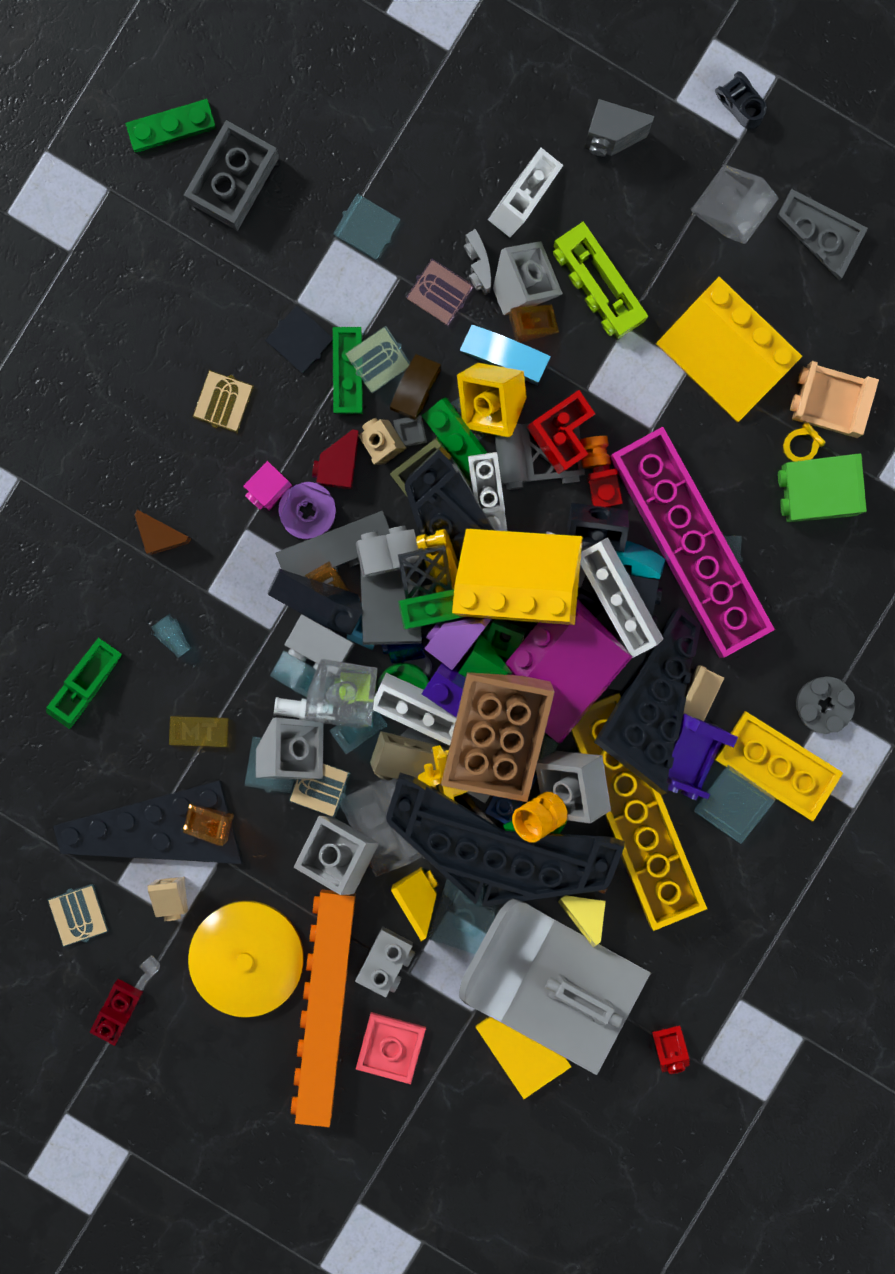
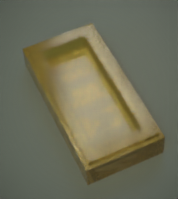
[169,716,228,747]

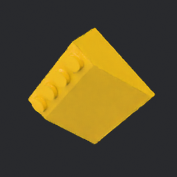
[656,277,802,423]
[452,529,583,625]

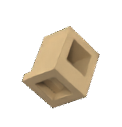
[358,418,407,464]

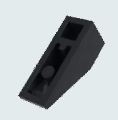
[268,569,363,635]

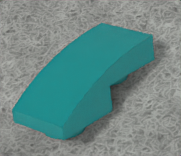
[616,541,665,579]

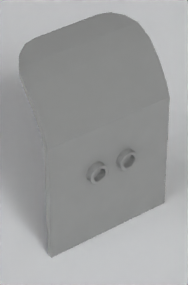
[459,899,650,1075]

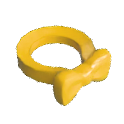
[783,422,826,462]

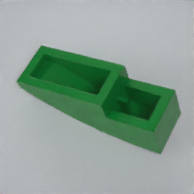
[46,637,122,729]

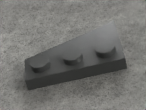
[777,189,868,281]

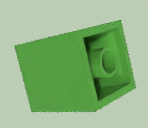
[778,454,867,522]

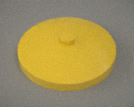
[188,901,304,1017]

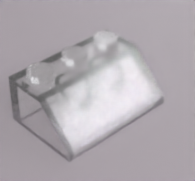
[338,778,422,877]

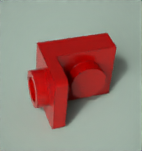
[587,465,623,507]
[652,1026,690,1074]

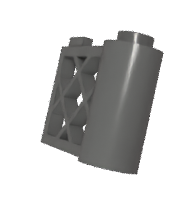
[494,423,585,490]

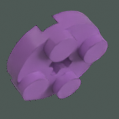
[278,482,336,540]

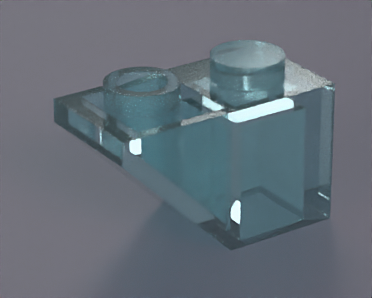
[270,651,334,704]

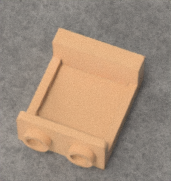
[790,361,879,438]

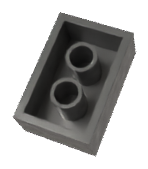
[184,120,279,231]

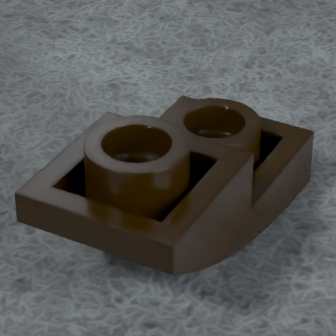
[390,354,441,420]

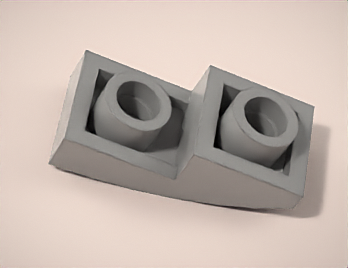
[464,229,491,295]

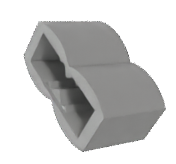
[355,526,422,577]

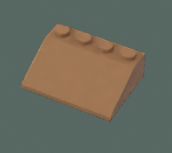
[441,673,555,802]

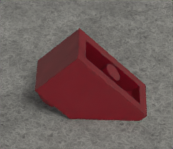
[312,429,360,490]

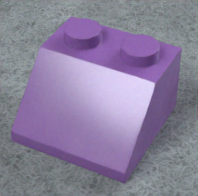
[425,617,491,670]

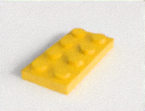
[714,711,843,821]

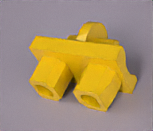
[418,745,468,800]

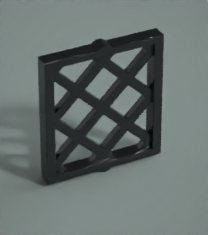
[398,544,453,599]

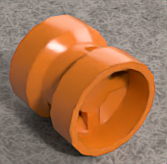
[580,436,611,469]

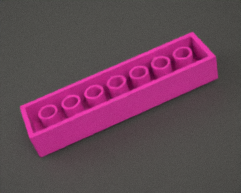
[610,427,775,658]

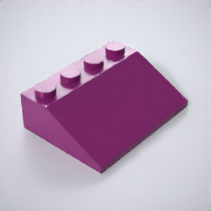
[505,599,633,743]

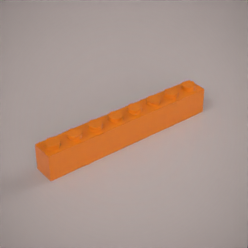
[291,889,356,1127]

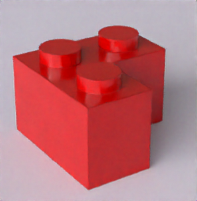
[526,390,595,474]

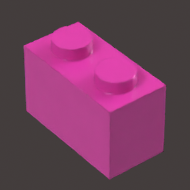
[243,461,293,511]

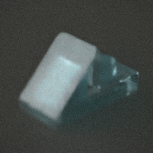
[330,702,387,754]

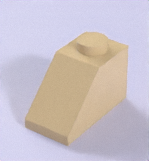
[147,877,188,921]

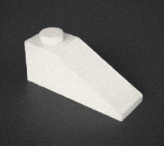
[488,148,563,237]

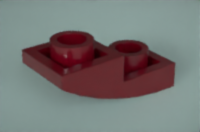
[90,979,143,1046]

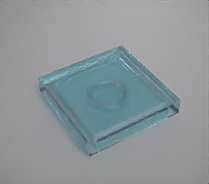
[694,765,775,844]

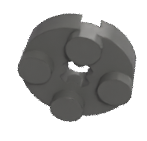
[796,676,855,734]

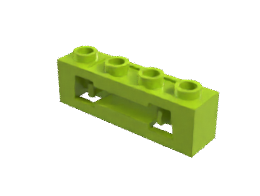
[553,221,648,340]

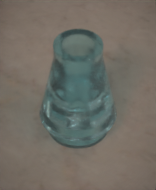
[151,614,191,658]

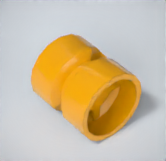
[512,792,567,843]

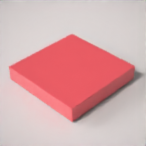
[356,1012,426,1084]

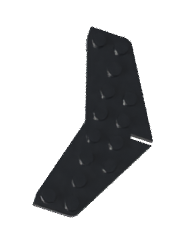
[405,446,604,630]
[386,772,625,907]

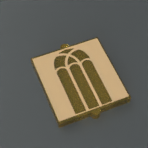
[193,370,254,433]

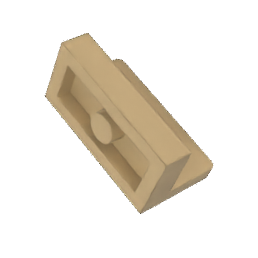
[684,666,724,721]

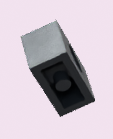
[566,503,629,552]

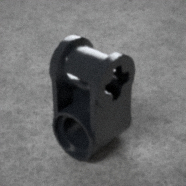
[715,71,767,129]

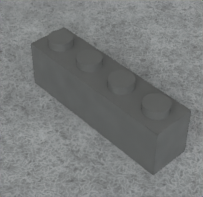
[275,511,390,579]

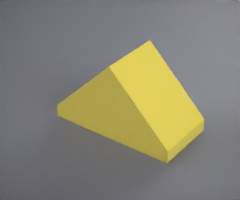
[558,895,606,948]

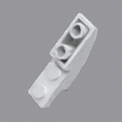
[468,452,507,531]

